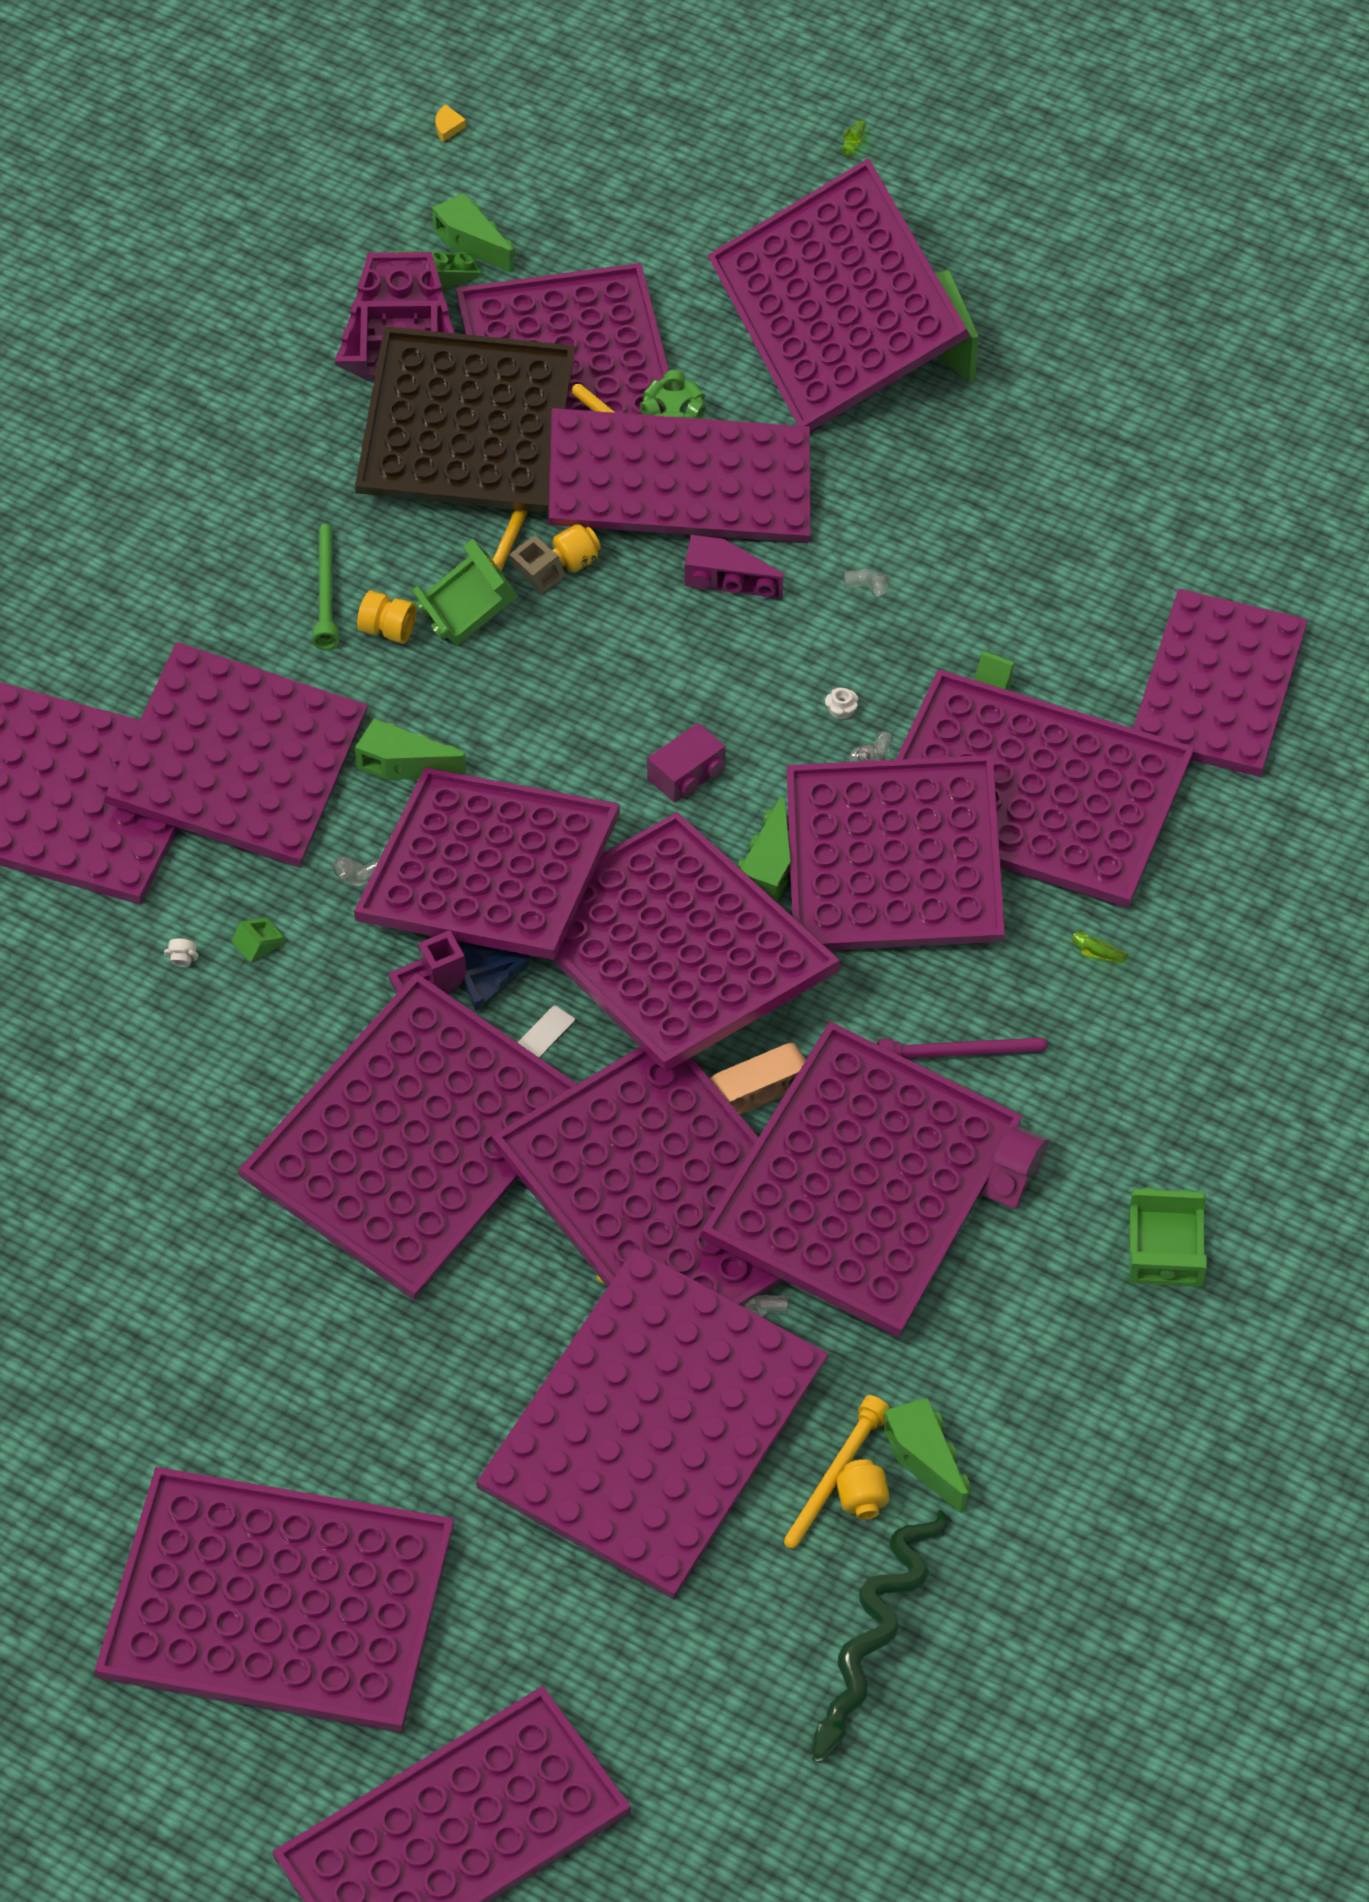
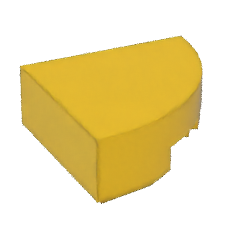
[435,104,466,142]

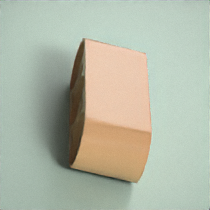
[710,1043,806,1115]

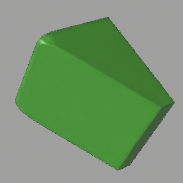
[974,651,1014,690]
[232,918,286,962]

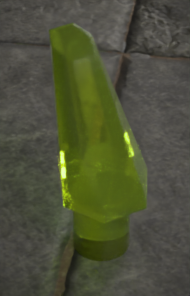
[841,119,866,155]
[1072,930,1129,962]

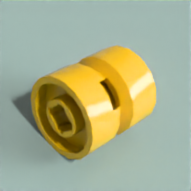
[357,590,417,644]

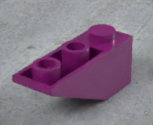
[685,535,784,599]

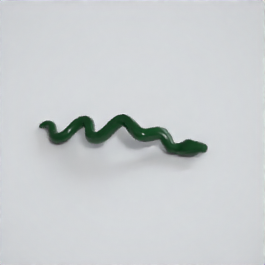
[811,1510,949,1763]

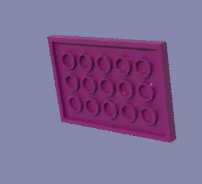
[1133,588,1308,777]

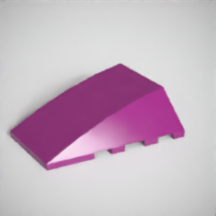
[334,252,455,381]

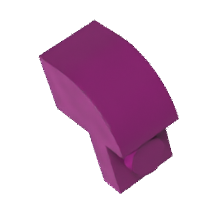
[388,930,466,995]
[982,1126,1050,1208]

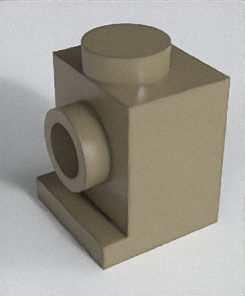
[510,535,566,595]

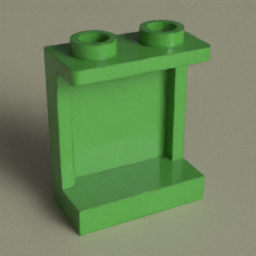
[412,538,518,646]
[1129,1187,1207,1287]

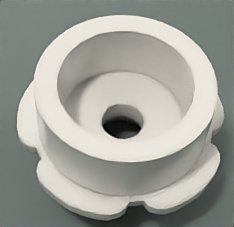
[825,688,858,719]
[164,939,199,967]

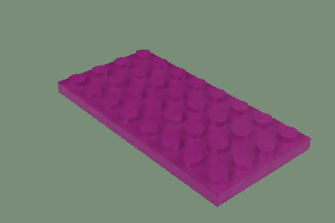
[548,408,810,543]
[272,1686,631,1902]

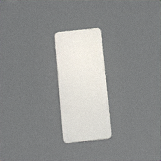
[517,1005,575,1057]

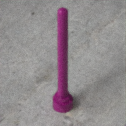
[877,1037,1048,1059]

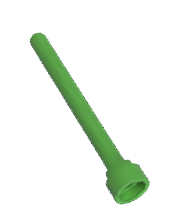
[312,523,339,650]

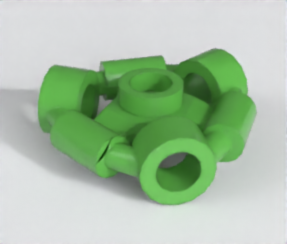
[640,370,707,419]

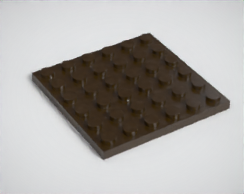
[355,326,575,513]

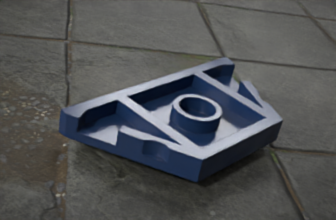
[457,941,530,1011]

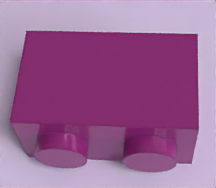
[647,722,726,803]

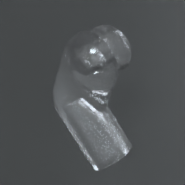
[843,569,890,596]
[850,731,893,762]
[333,856,379,886]
[742,1295,788,1319]

